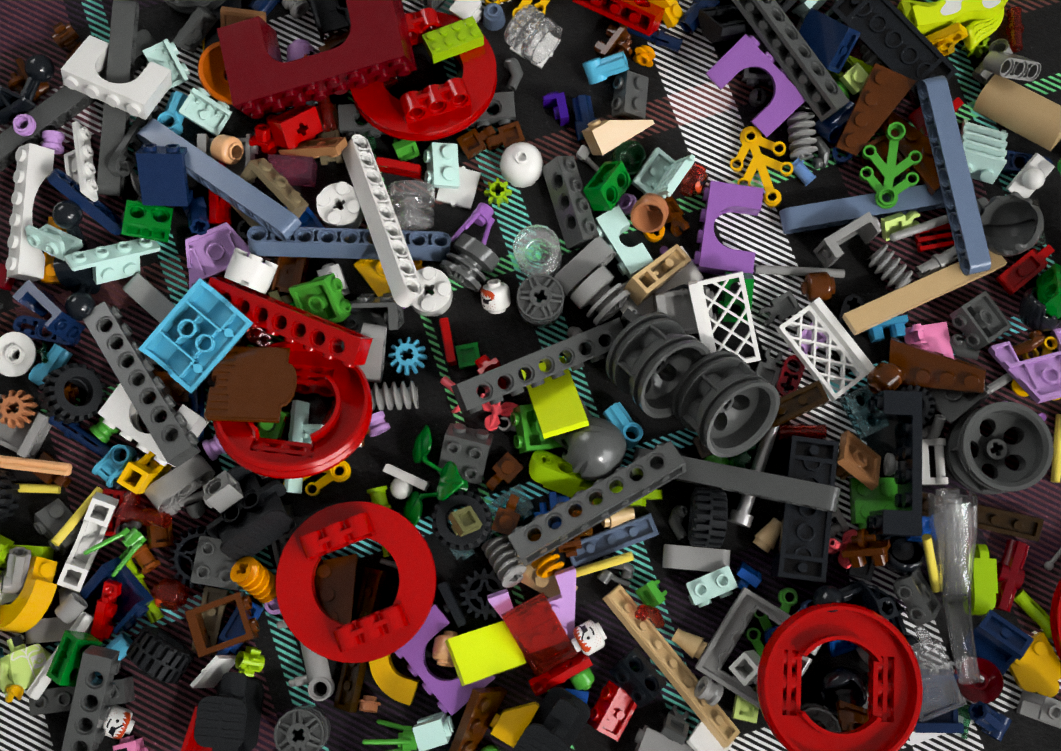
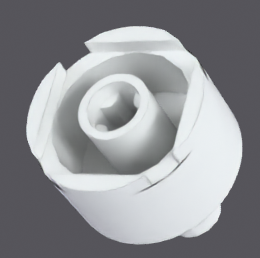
[316,182,364,229]
[224,248,278,294]
[411,266,453,317]

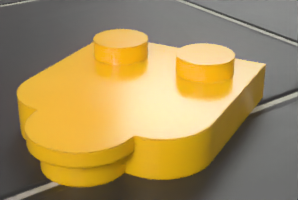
[1008,632,1061,698]

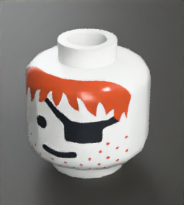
[480,279,511,314]
[571,620,607,656]
[102,705,135,740]

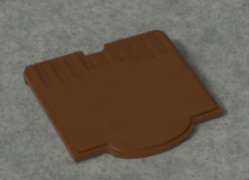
[204,346,297,423]

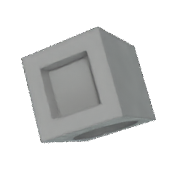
[202,470,244,513]

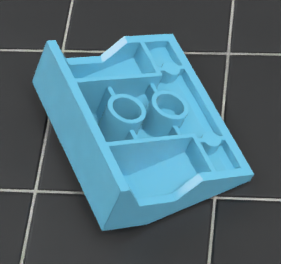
[138,278,253,394]

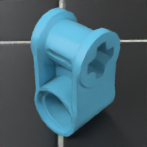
[92,444,137,488]

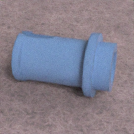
[789,158,816,187]

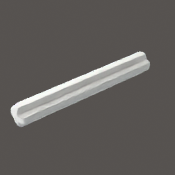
[26,612,94,700]

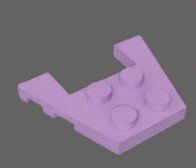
[185,222,264,290]
[988,328,1061,404]
[487,565,576,653]

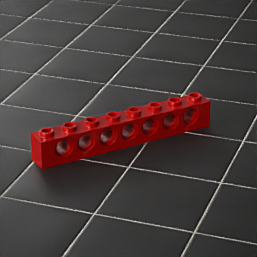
[208,277,373,368]

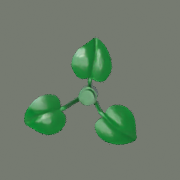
[403,425,468,526]

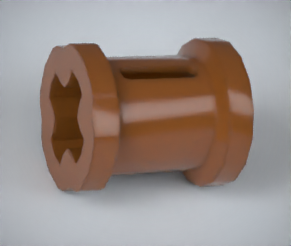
[131,544,161,575]

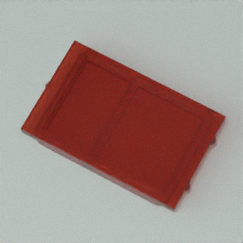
[501,592,578,677]

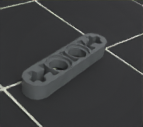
[108,106,162,177]

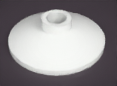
[0,332,36,377]

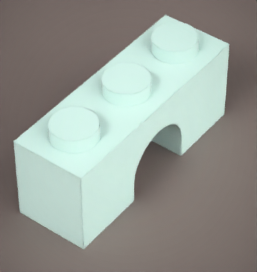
[595,205,654,279]
[412,712,455,751]

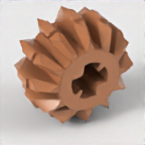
[0,390,38,429]

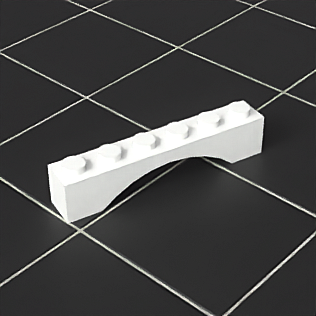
[5,143,55,282]

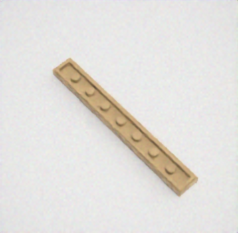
[842,249,1007,336]
[602,584,740,748]

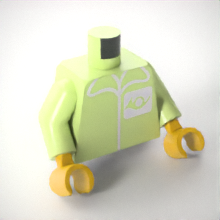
[0,635,52,703]

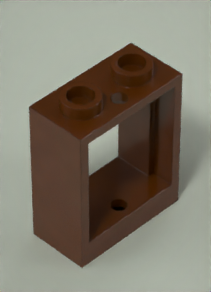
[185,592,260,658]

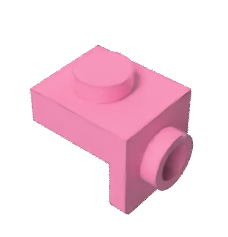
[112,735,148,751]

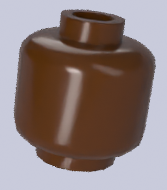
[801,272,835,302]
[867,362,902,394]

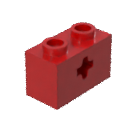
[268,104,323,150]

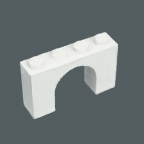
[61,35,172,120]
[98,378,209,467]

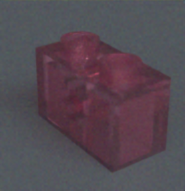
[268,154,317,187]

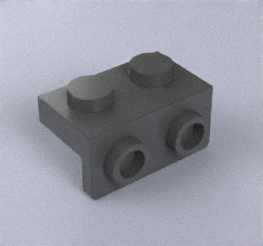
[611,70,649,120]
[33,498,82,555]

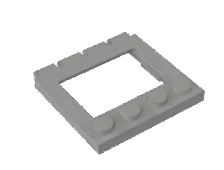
[695,587,821,709]

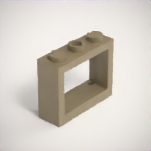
[230,158,309,227]

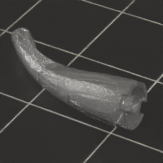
[928,488,981,684]

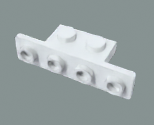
[64,121,98,202]

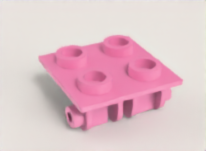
[904,322,954,359]

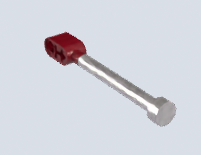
[728,355,805,528]

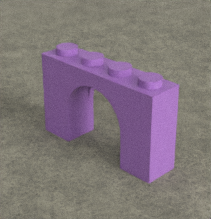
[705,34,806,138]
[693,181,764,275]
[395,604,496,716]

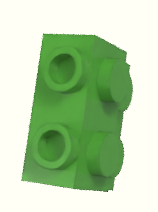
[289,273,351,323]
[510,404,563,454]
[849,478,898,529]

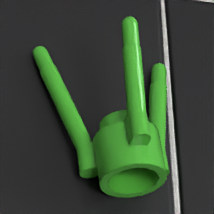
[83,527,147,577]
[362,719,417,751]

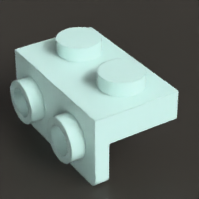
[142,38,190,90]
[178,88,232,136]
[423,142,460,191]
[25,224,83,261]
[686,566,738,608]

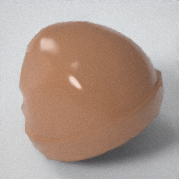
[631,193,669,233]

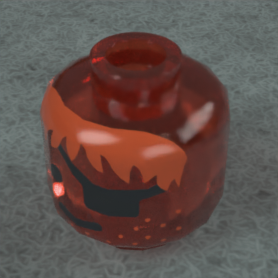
[677,163,708,197]
[151,578,189,611]

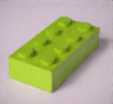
[422,16,484,64]

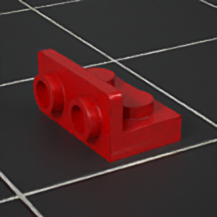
[587,681,637,741]

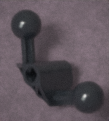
[0,54,55,125]
[52,200,101,321]
[813,580,921,659]

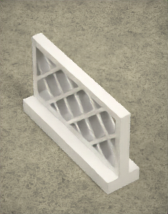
[687,271,761,363]
[776,297,875,402]

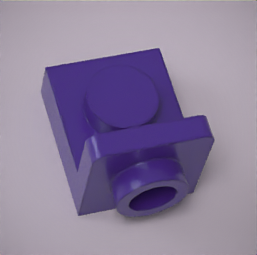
[542,92,569,126]

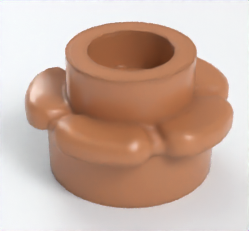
[358,695,381,713]

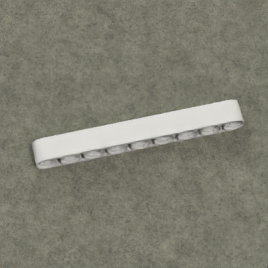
[342,134,423,308]

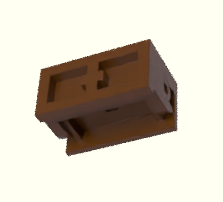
[270,256,311,297]

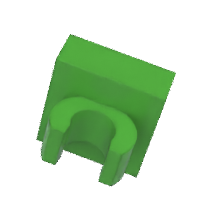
[392,138,420,162]
[635,580,667,610]

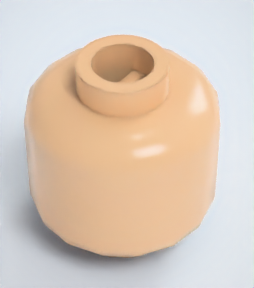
[210,134,244,165]
[432,631,458,667]

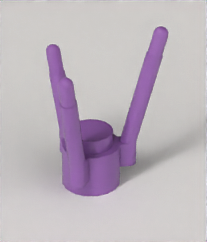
[451,203,495,245]

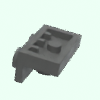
[173,6,218,53]

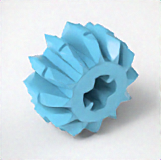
[388,337,427,376]

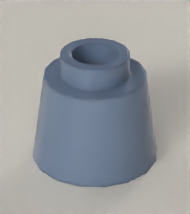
[482,3,506,31]

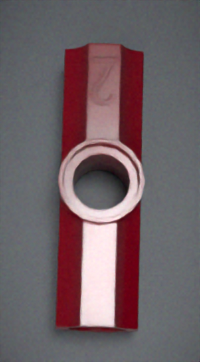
[994,539,1030,612]

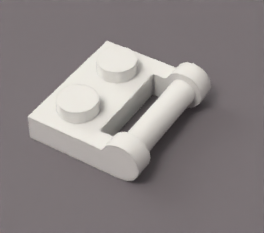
[922,438,949,485]

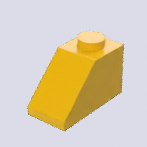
[489,702,539,748]

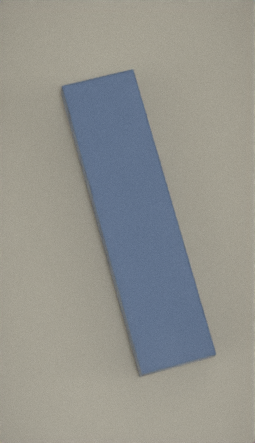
[569,513,659,567]

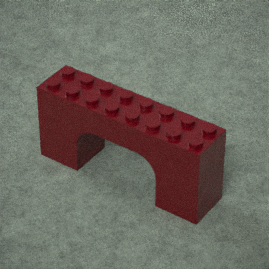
[217,0,417,119]

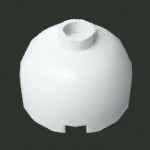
[500,142,544,188]

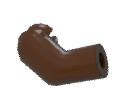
[1012,330,1045,356]

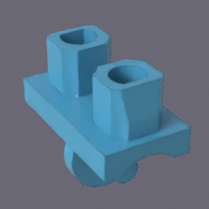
[863,315,909,343]

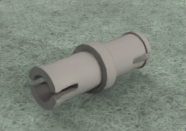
[915,245,958,279]

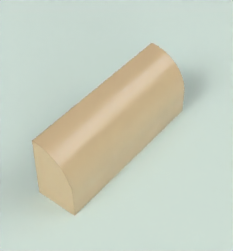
[973,74,1061,151]

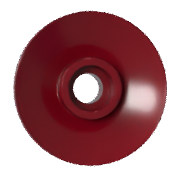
[954,657,1004,703]

